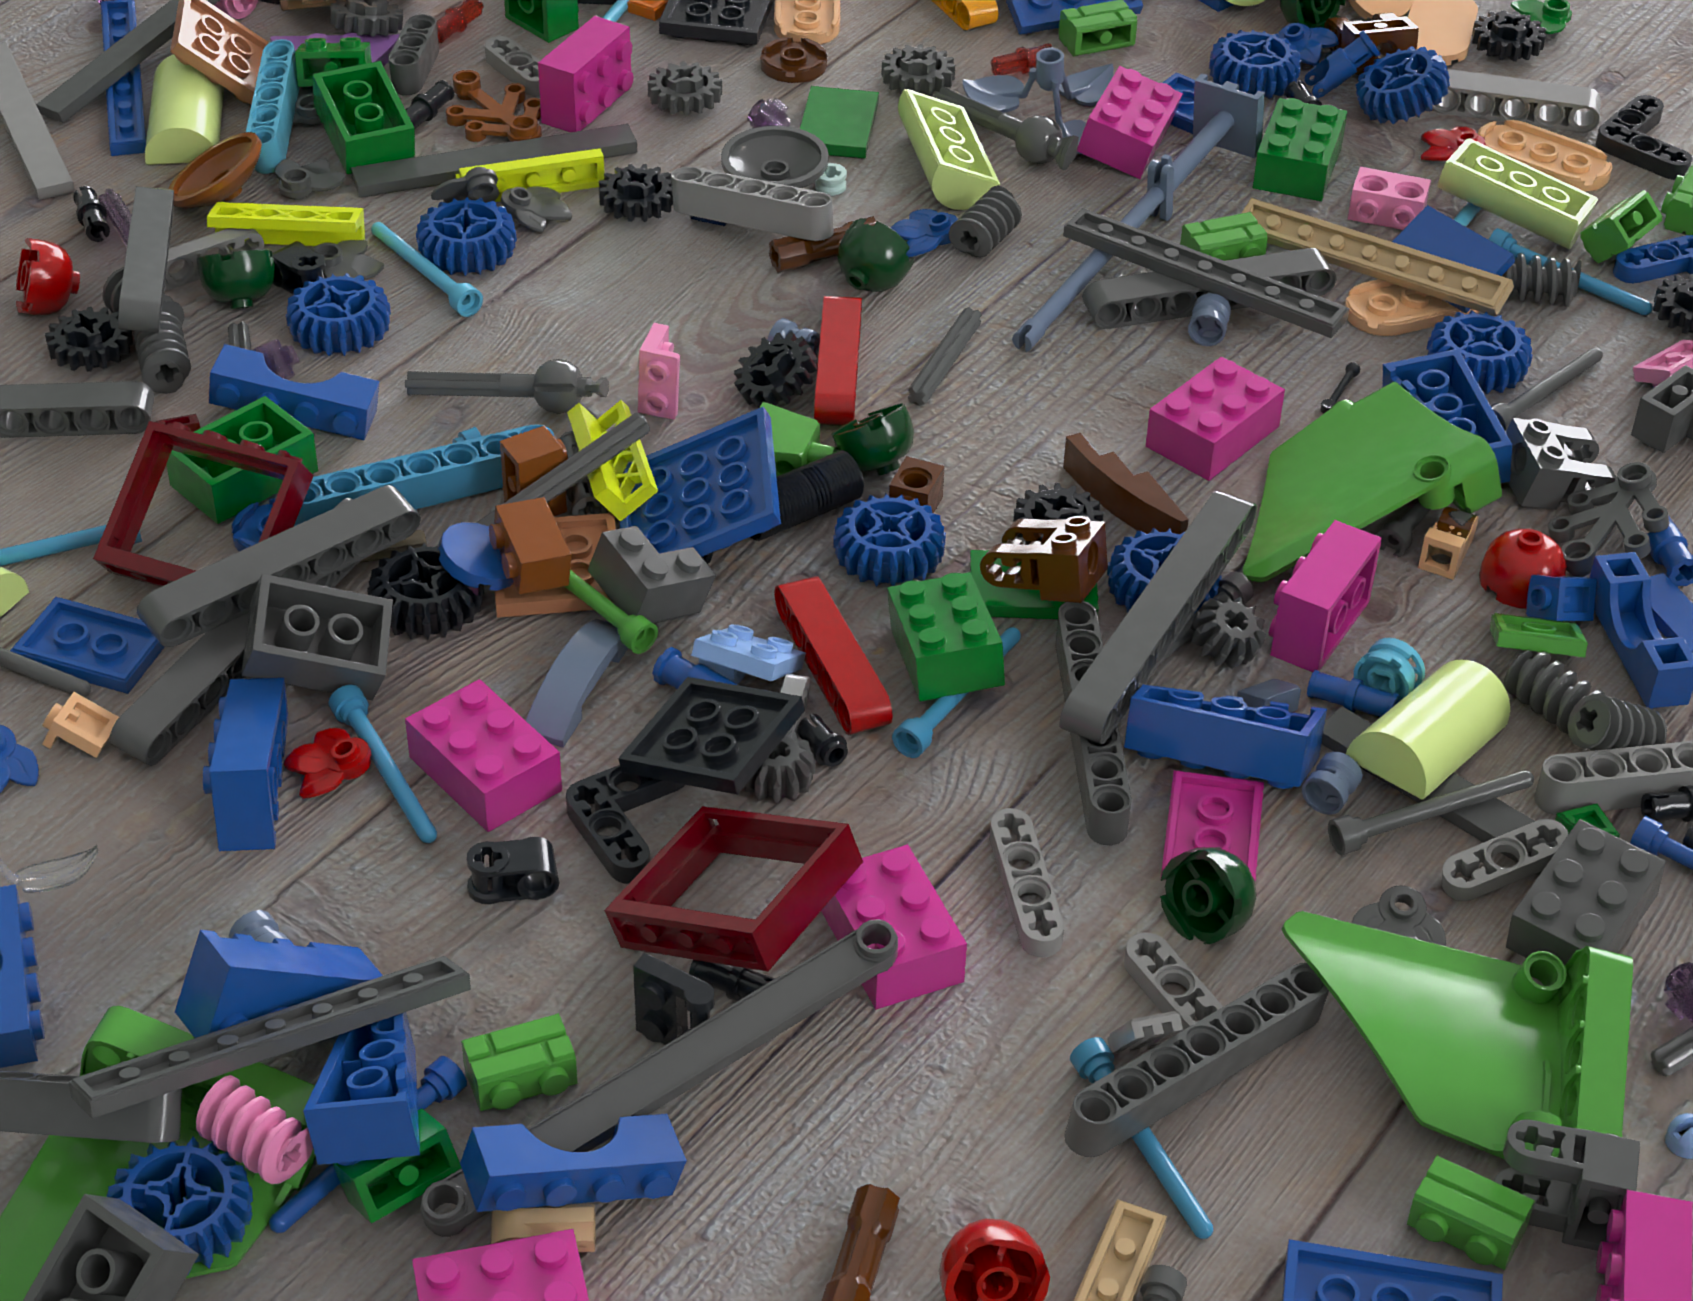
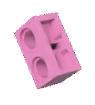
[1348,167,1431,230]

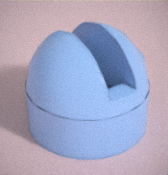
[1665,1113,1693,1159]

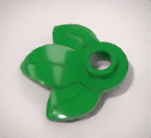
[1510,0,1572,34]

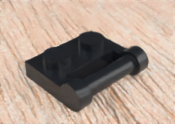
[633,953,715,1045]

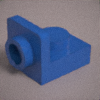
[1526,575,1597,621]

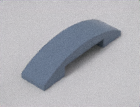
[526,619,628,748]

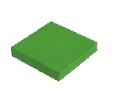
[1490,613,1588,657]

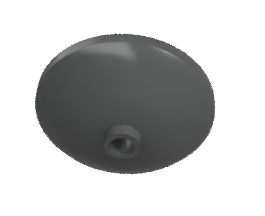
[721,126,829,188]

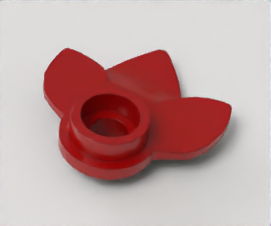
[1421,126,1486,161]
[283,728,371,799]

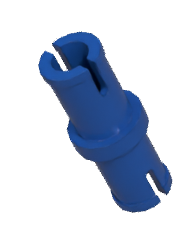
[1307,670,1400,717]

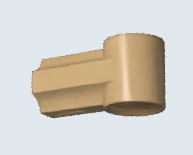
[490,1204,596,1252]

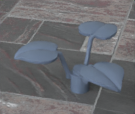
[963,48,1114,154]

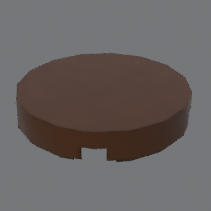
[760,37,827,83]

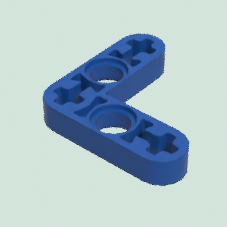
[1613,235,1693,284]

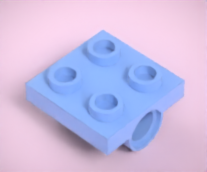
[691,624,806,684]

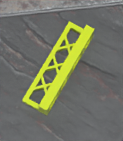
[455,148,604,202]
[207,202,365,246]
[567,400,658,521]

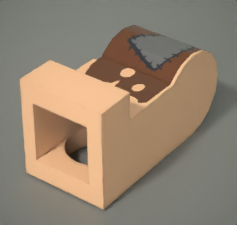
[1418,506,1479,580]

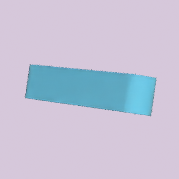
[246,39,300,174]

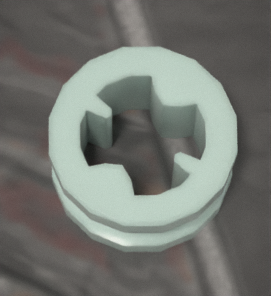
[815,163,847,196]

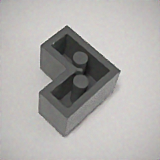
[1631,365,1693,453]
[588,526,716,623]

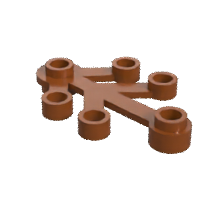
[446,70,542,142]

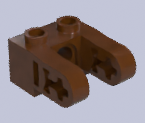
[1324,12,1419,75]
[980,516,1108,603]

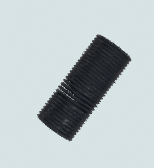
[750,450,864,541]

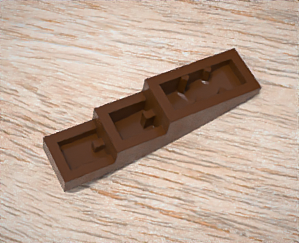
[1063,433,1189,534]

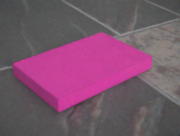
[1161,770,1264,881]

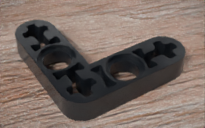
[1596,95,1693,180]
[566,765,685,884]

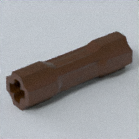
[769,216,877,273]
[821,1184,900,1301]

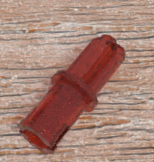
[437,0,484,44]
[990,43,1052,75]

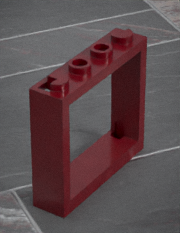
[93,421,314,587]
[604,806,863,972]

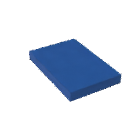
[1392,205,1515,313]
[10,597,165,694]

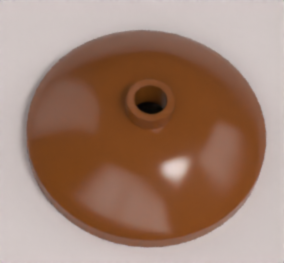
[168,132,262,208]

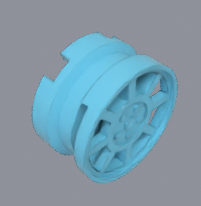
[1354,638,1425,701]

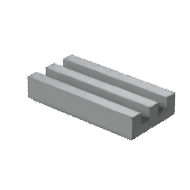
[1107,1011,1183,1054]

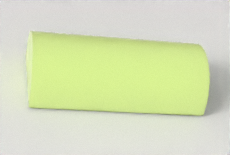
[145,55,224,165]
[898,89,1000,210]
[1438,138,1598,250]
[1346,660,1510,800]

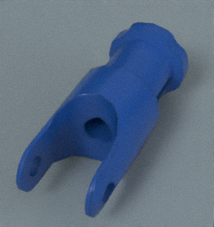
[1304,30,1381,98]
[1646,515,1693,587]
[652,647,737,689]

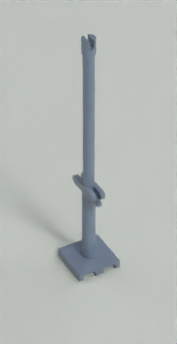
[1012,73,1265,352]

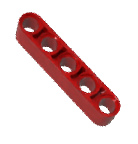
[814,296,862,425]
[774,576,893,735]

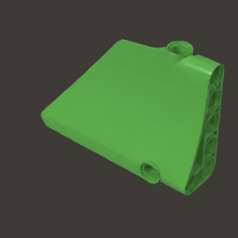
[1243,382,1502,582]
[1282,911,1633,1159]
[0,1006,316,1301]

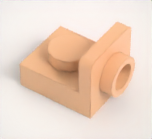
[42,692,119,758]

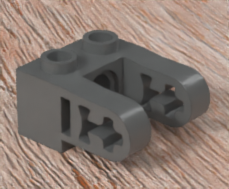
[1506,418,1617,510]
[1494,1119,1640,1251]

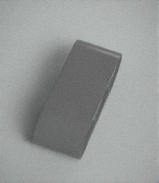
[389,14,439,95]

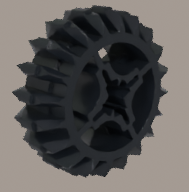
[367,542,484,640]

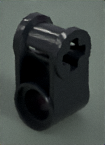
[273,241,326,295]
[466,837,560,904]

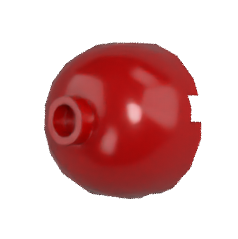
[16,238,80,315]
[1479,529,1566,609]
[939,1218,1050,1301]

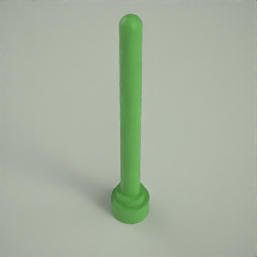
[564,570,658,654]

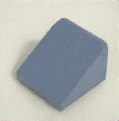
[1237,678,1301,712]

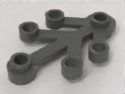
[1548,462,1670,577]

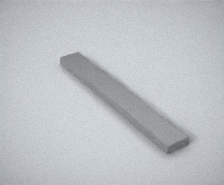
[0,42,75,200]

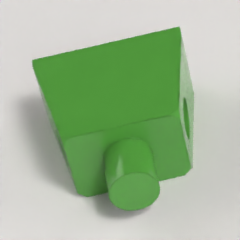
[760,402,838,477]

